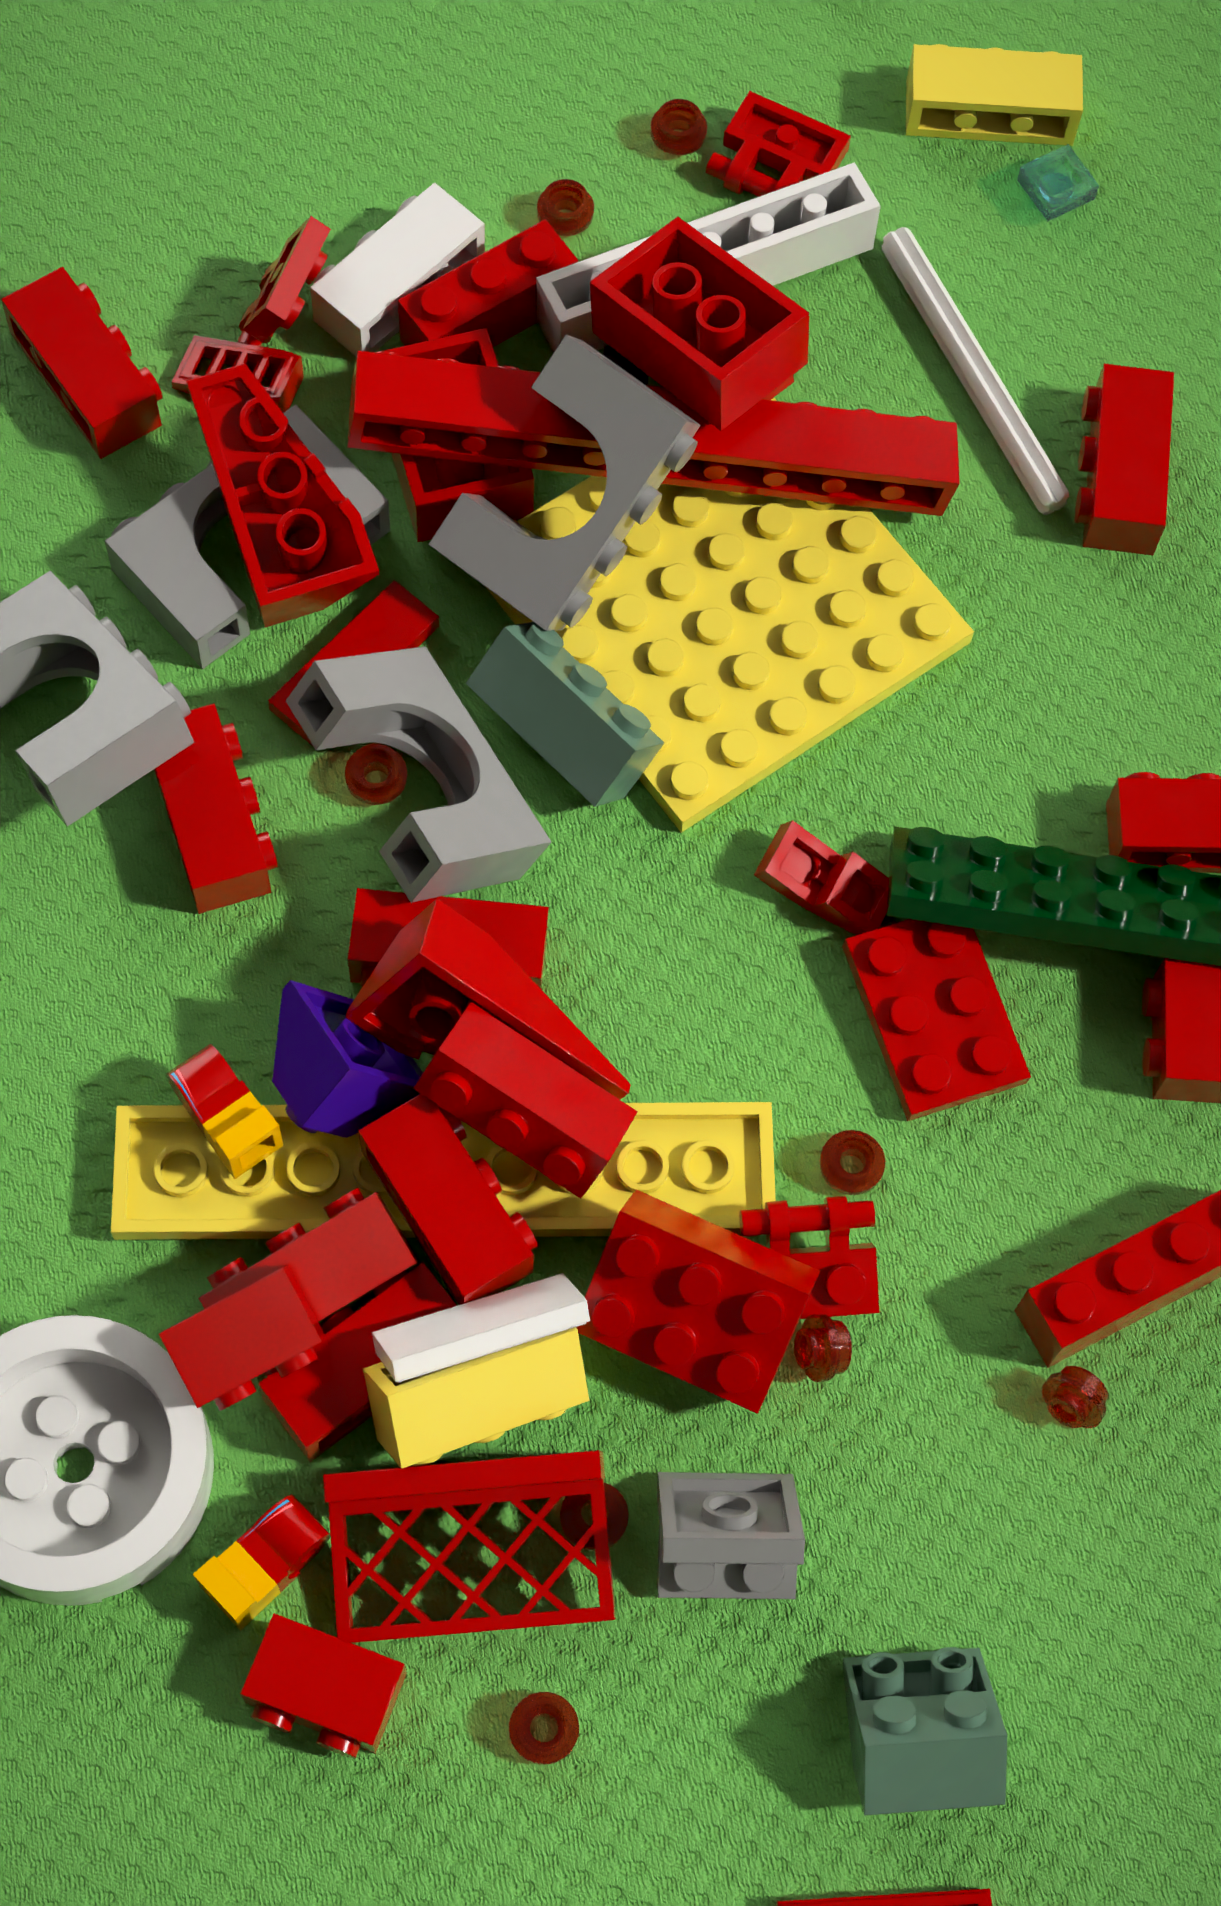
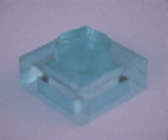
[1017,144,1099,222]

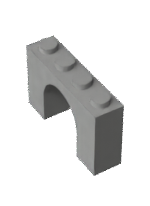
[429,335,701,631]
[105,404,390,669]
[0,571,194,827]
[286,646,551,903]

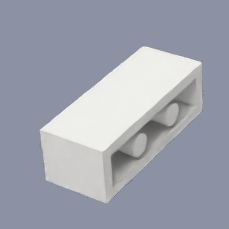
[310,182,485,356]

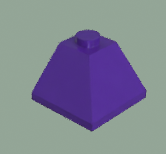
[272,980,423,1138]

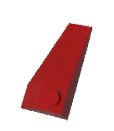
[186,363,379,628]
[345,899,631,1100]

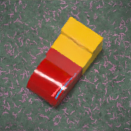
[166,1044,284,1179]
[193,1495,330,1631]

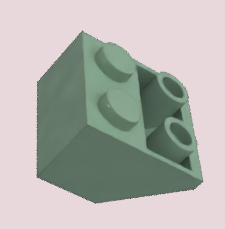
[843,1647,1008,1816]

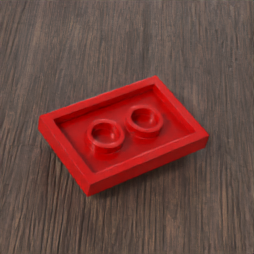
[842,919,1031,1121]

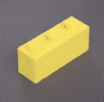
[906,44,1083,146]
[363,1327,590,1469]

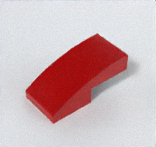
[754,820,889,935]

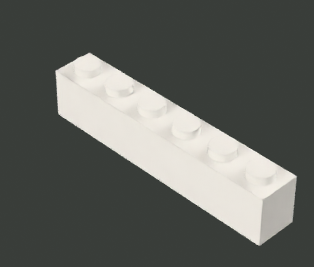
[536,162,880,352]

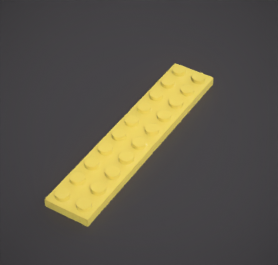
[111,1102,776,1240]

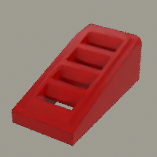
[171,335,304,413]

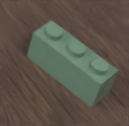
[466,622,664,807]

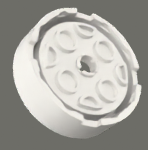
[0,1315,214,1606]

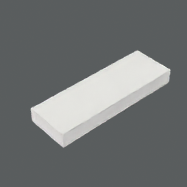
[372,1273,590,1383]

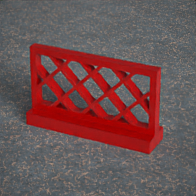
[323,1450,616,1643]

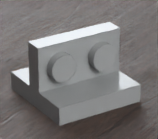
[657,1472,805,1599]

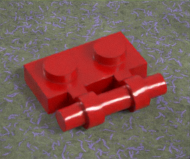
[706,91,851,197]
[237,216,331,346]
[739,1196,880,1319]

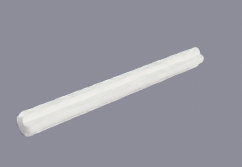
[882,227,1069,515]

